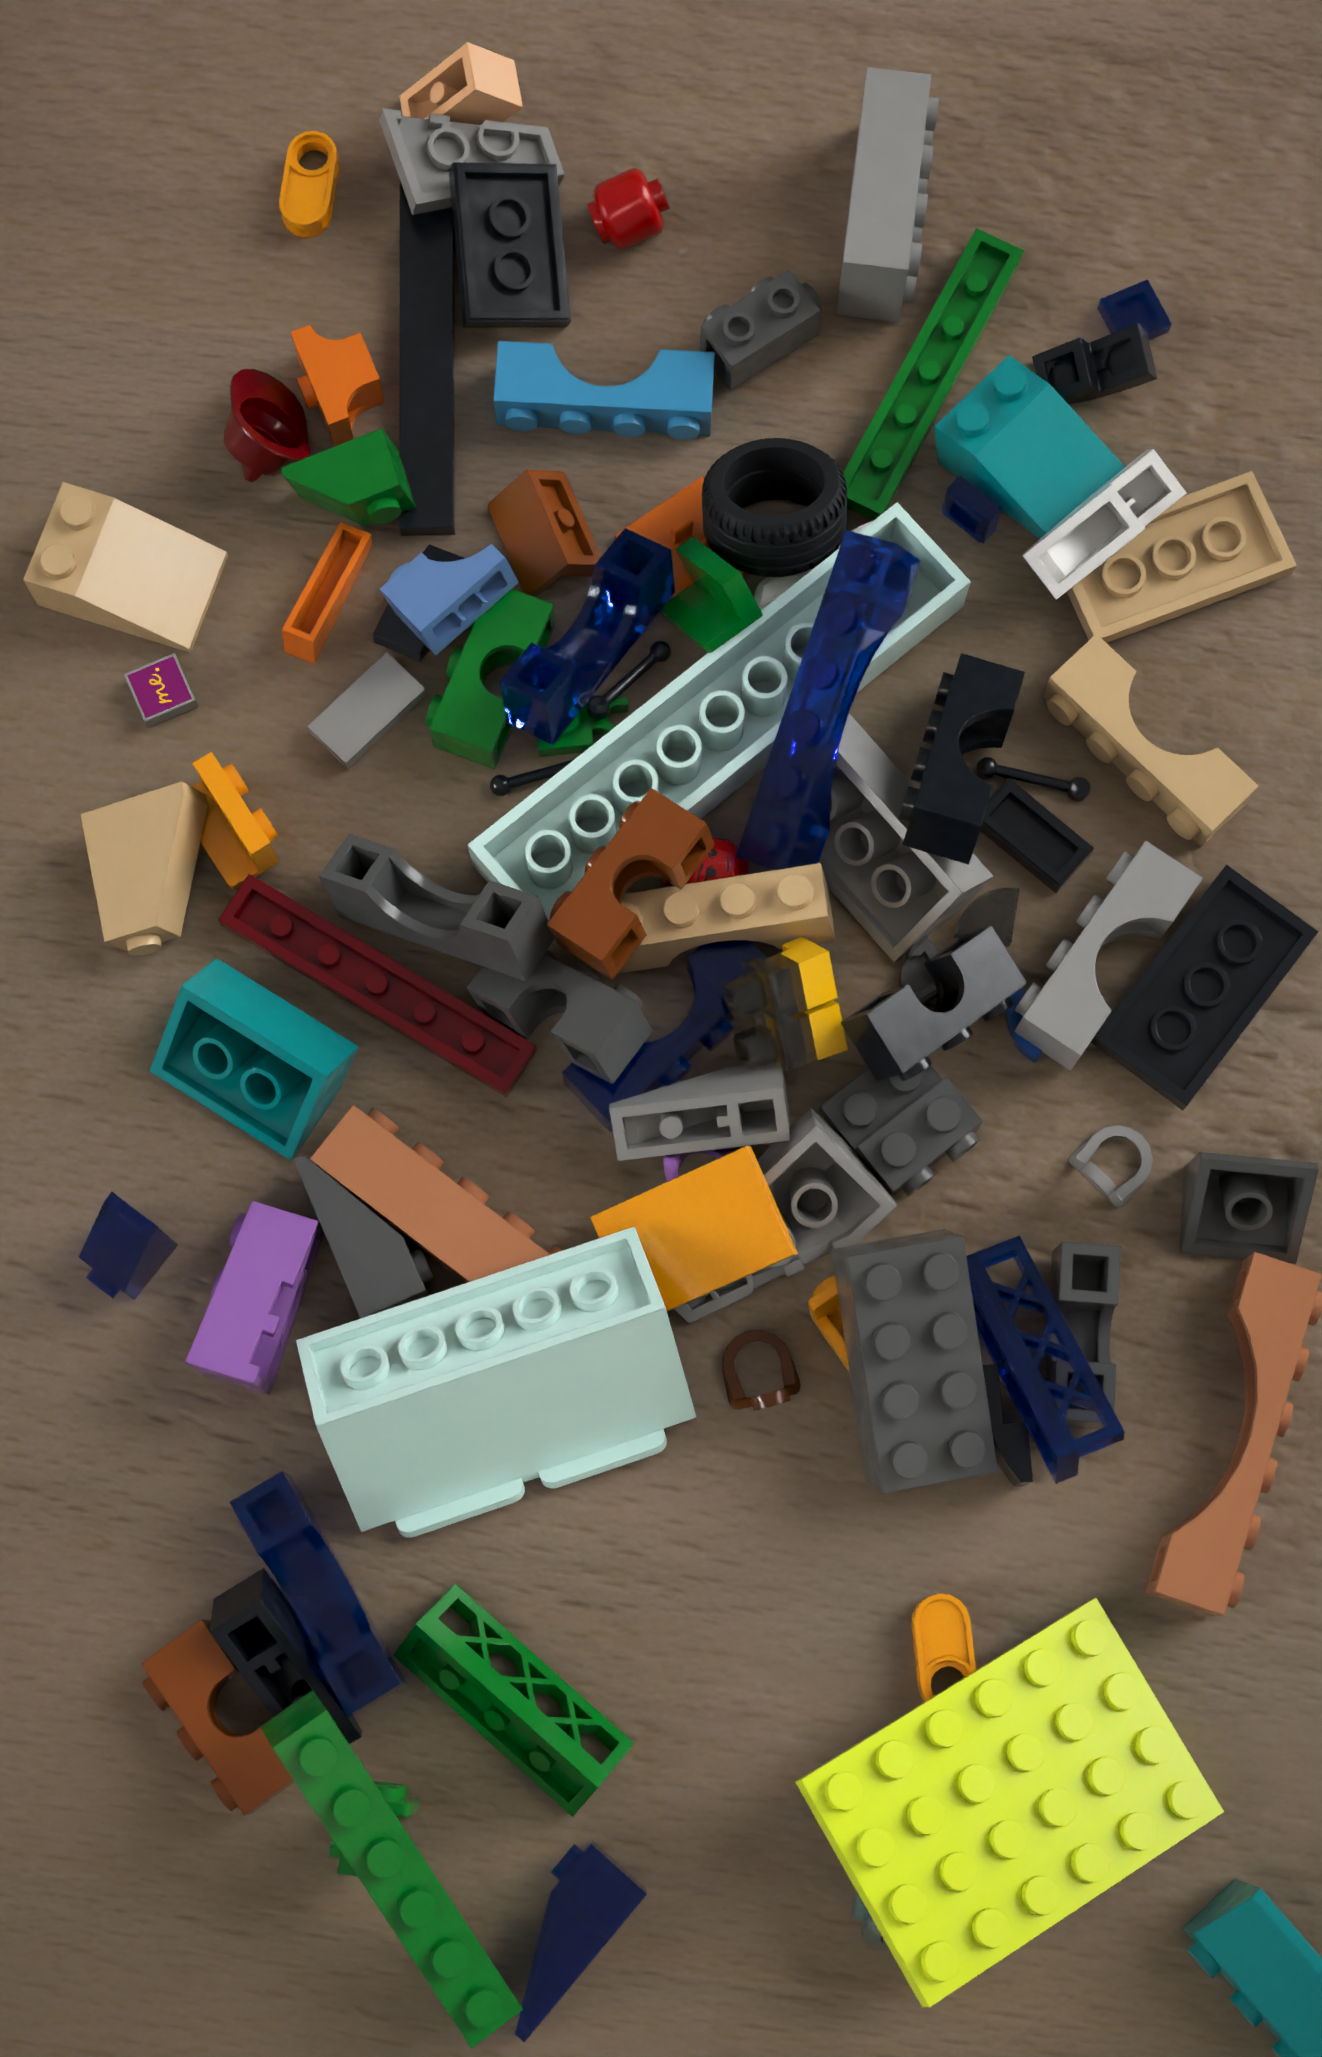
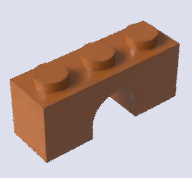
[547,788,715,980]
[141,1619,294,1816]

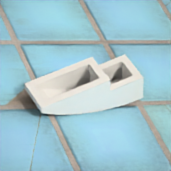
[1022,449,1187,600]

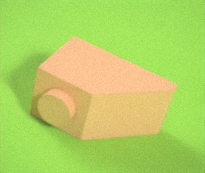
[399,42,523,125]

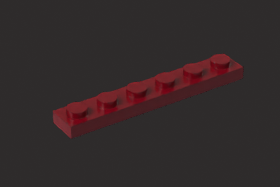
[218,874,537,1098]

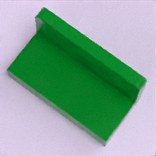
[660,537,763,653]

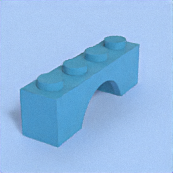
[494,341,715,440]

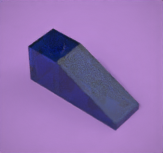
[515,1840,647,2042]

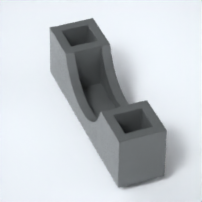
[319,834,554,982]

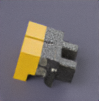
[722,936,848,1071]

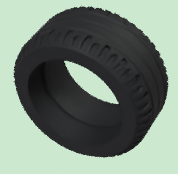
[702,438,847,577]

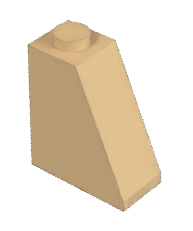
[80,781,208,956]

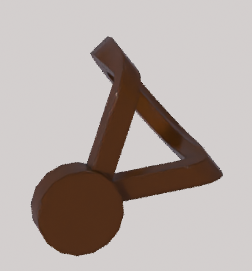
[722,1330,801,1411]

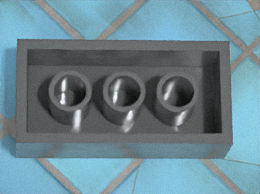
[831,1229,998,1494]

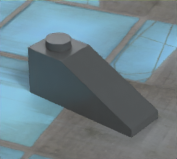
[293,1155,434,1318]

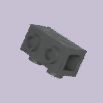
[700,269,822,391]

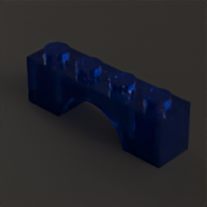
[499,528,675,745]
[562,940,777,1132]
[230,1471,407,1716]

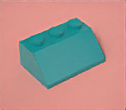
[149,958,359,1160]
[1182,1879,1322,2057]

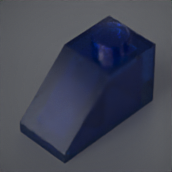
[79,1192,178,1300]

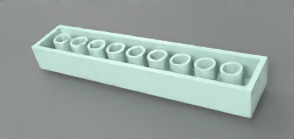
[468,502,971,921]

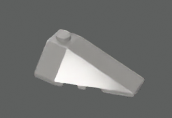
[674,1108,897,1324]

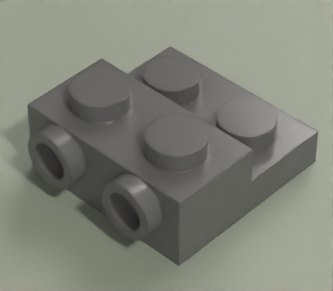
[818,1065,983,1197]

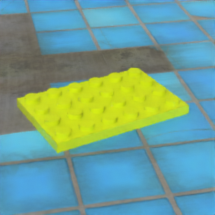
[795,1598,1224,2008]

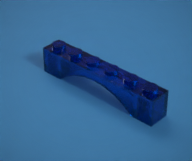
[736,530,921,870]

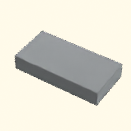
[307,652,427,769]

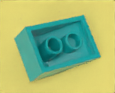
[934,355,1125,539]

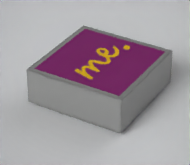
[124,653,199,728]

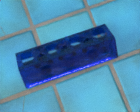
[966,1235,1125,1484]

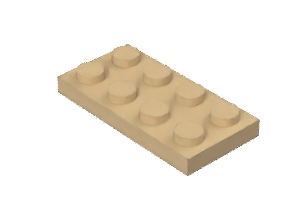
[1067,471,1297,643]

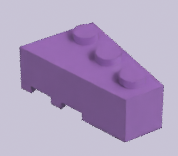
[185,1201,324,1395]

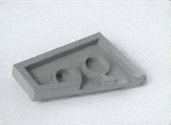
[379,108,565,215]

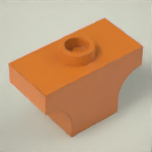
[290,325,385,447]

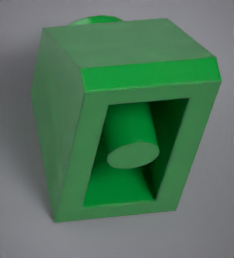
[281,428,416,527]

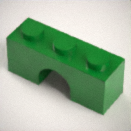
[425,589,555,770]

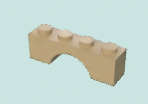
[1042,634,1259,847]
[618,863,835,974]

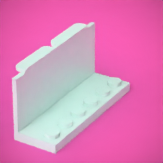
[296,1226,696,1538]

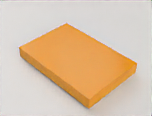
[590,1146,798,1312]

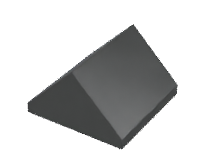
[1180,1152,1319,1264]

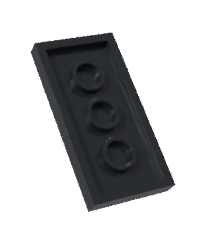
[1091,865,1319,1111]

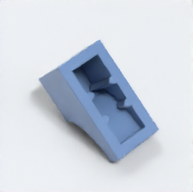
[380,543,519,656]

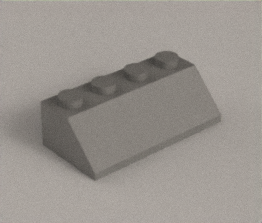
[750,711,994,963]

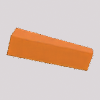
[282,522,372,664]

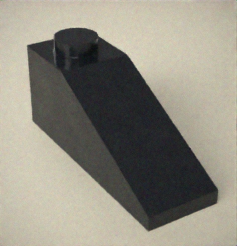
[209,1568,362,1744]

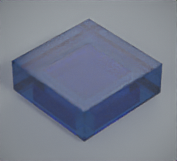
[1097,279,1172,340]
[942,475,1002,544]

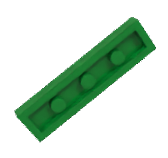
[393,1584,634,1817]

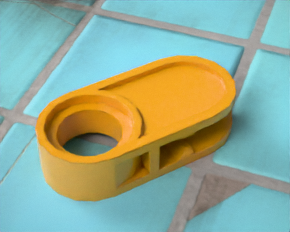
[279,131,340,238]
[911,1593,976,1702]

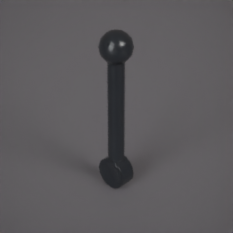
[587,641,671,720]
[490,748,588,796]
[976,757,1091,801]

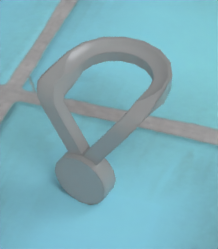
[1069,1125,1153,1208]

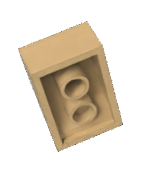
[23,482,228,653]

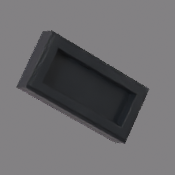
[980,777,1094,893]

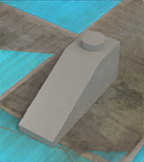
[609,1061,790,1161]

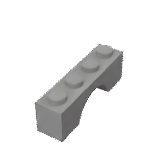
[1014,841,1203,1071]

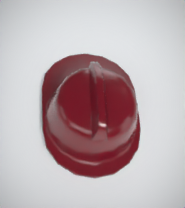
[223,369,310,482]

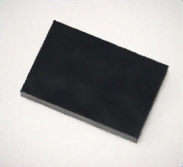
[448,162,571,328]

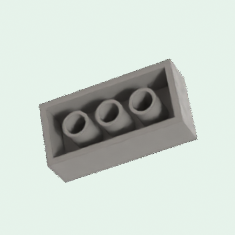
[836,67,939,322]

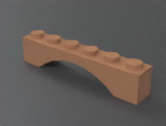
[1145,1252,1322,1616]

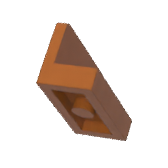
[488,469,605,597]

